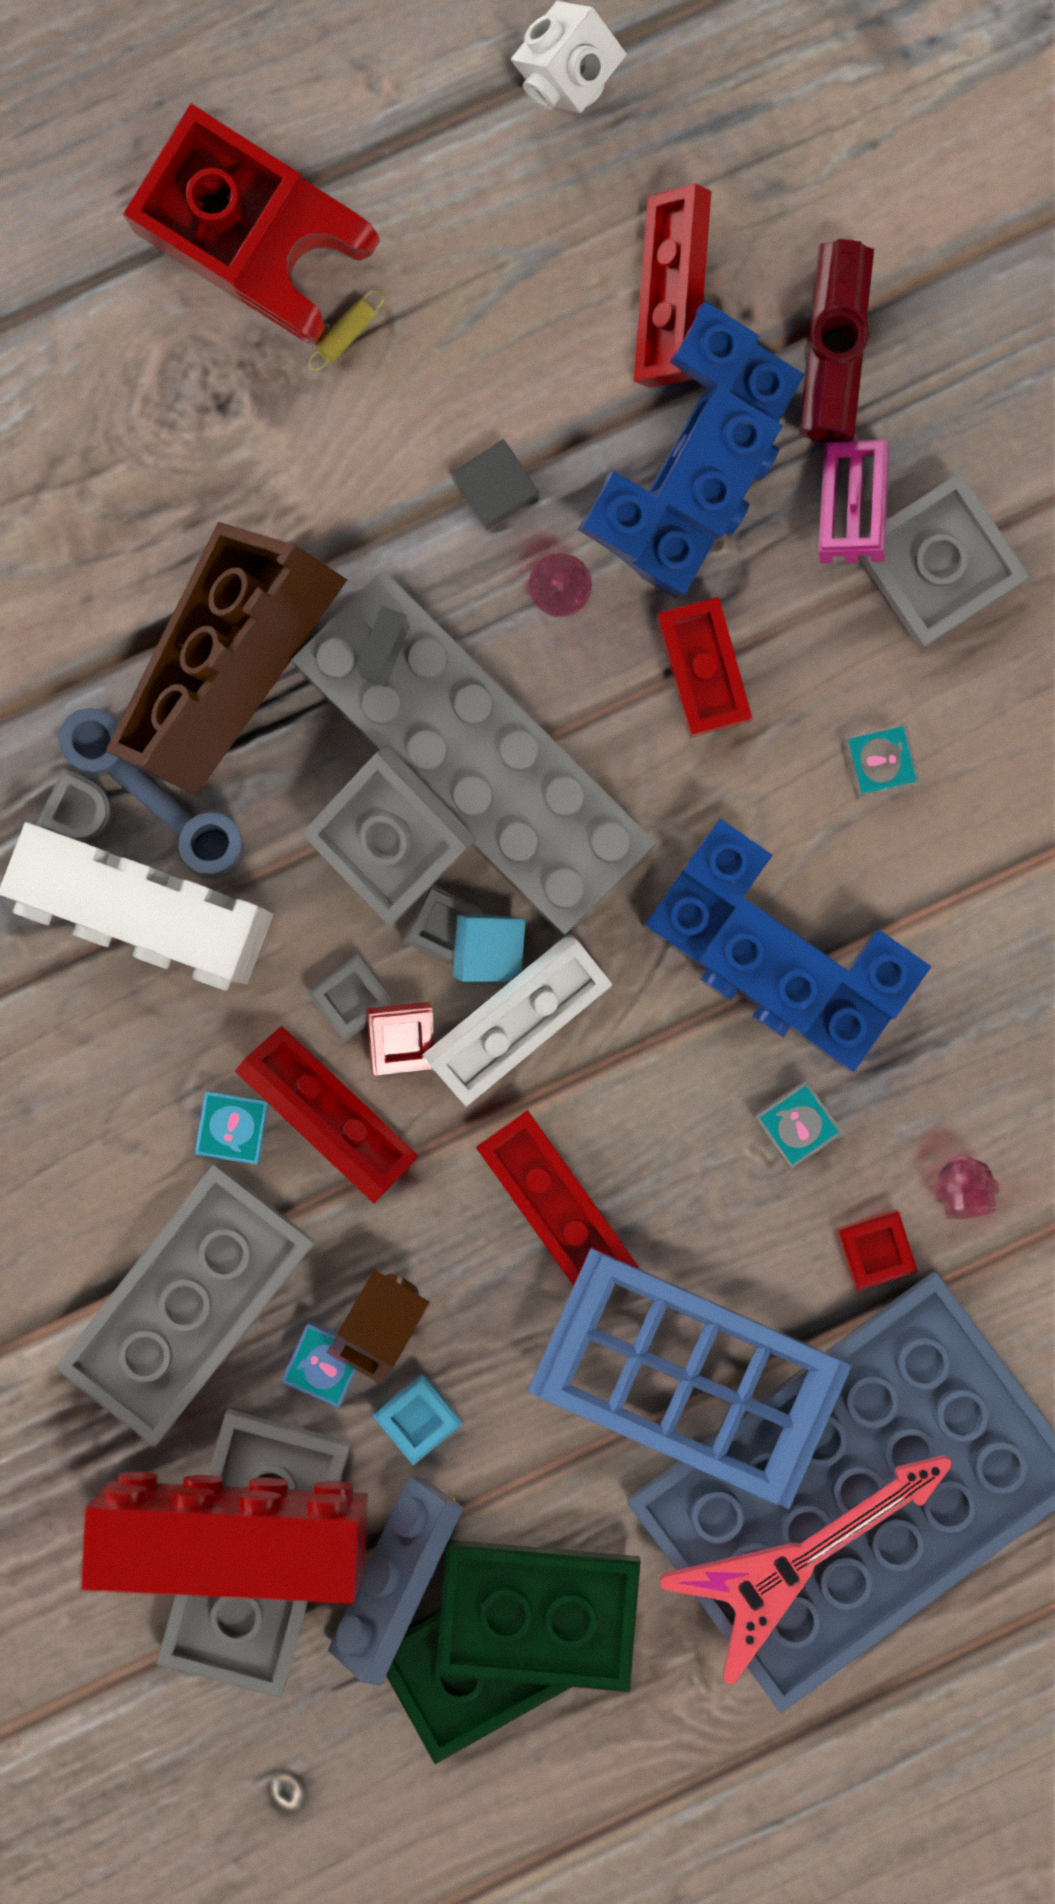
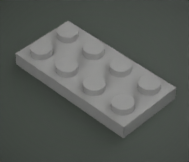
[55,1163,316,1447]
[157,1409,351,1698]

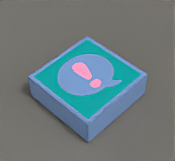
[281,1321,356,1408]

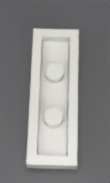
[423,932,613,1107]

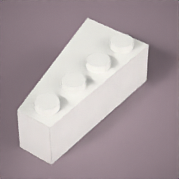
[0,822,274,991]

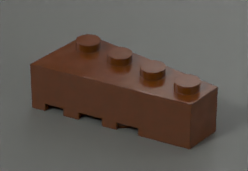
[106,522,348,796]

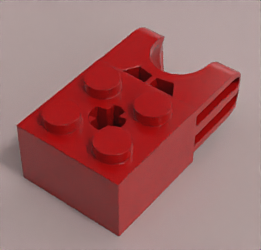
[123,103,380,344]

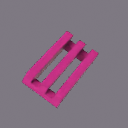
[818,440,889,563]

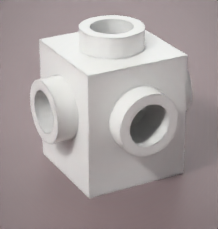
[510,1,627,113]

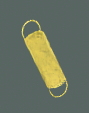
[308,290,384,370]

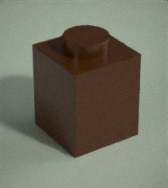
[327,1270,430,1385]

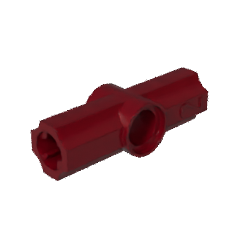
[798,239,874,443]

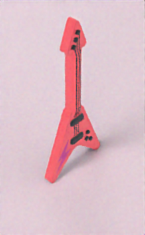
[660,1455,952,1684]

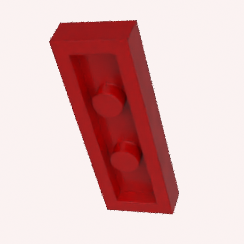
[634,183,712,388]
[235,1025,419,1204]
[476,1110,639,1286]

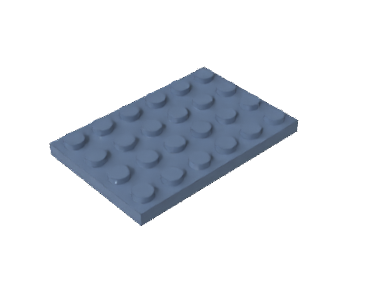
[627,1271,1055,1714]

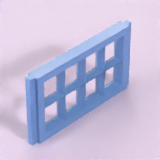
[528,1248,852,1509]

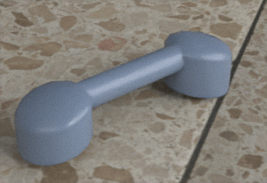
[58,708,244,879]

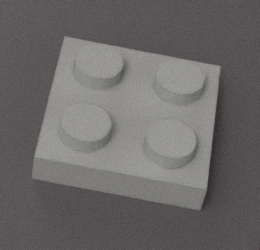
[859,472,1030,651]
[301,745,477,927]

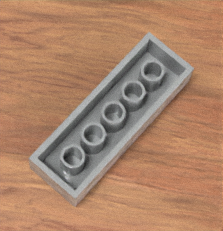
[291,570,656,937]

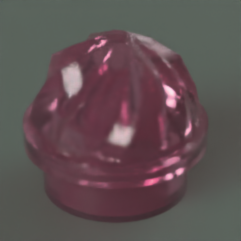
[529,553,592,617]
[935,1156,1000,1219]

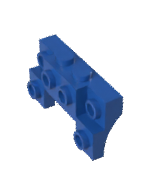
[578,302,805,598]
[643,818,932,1072]

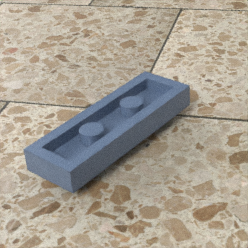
[328,1475,463,1686]

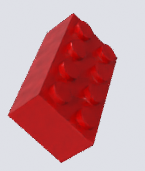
[81,1472,368,1604]

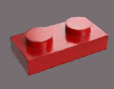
[656,597,753,738]

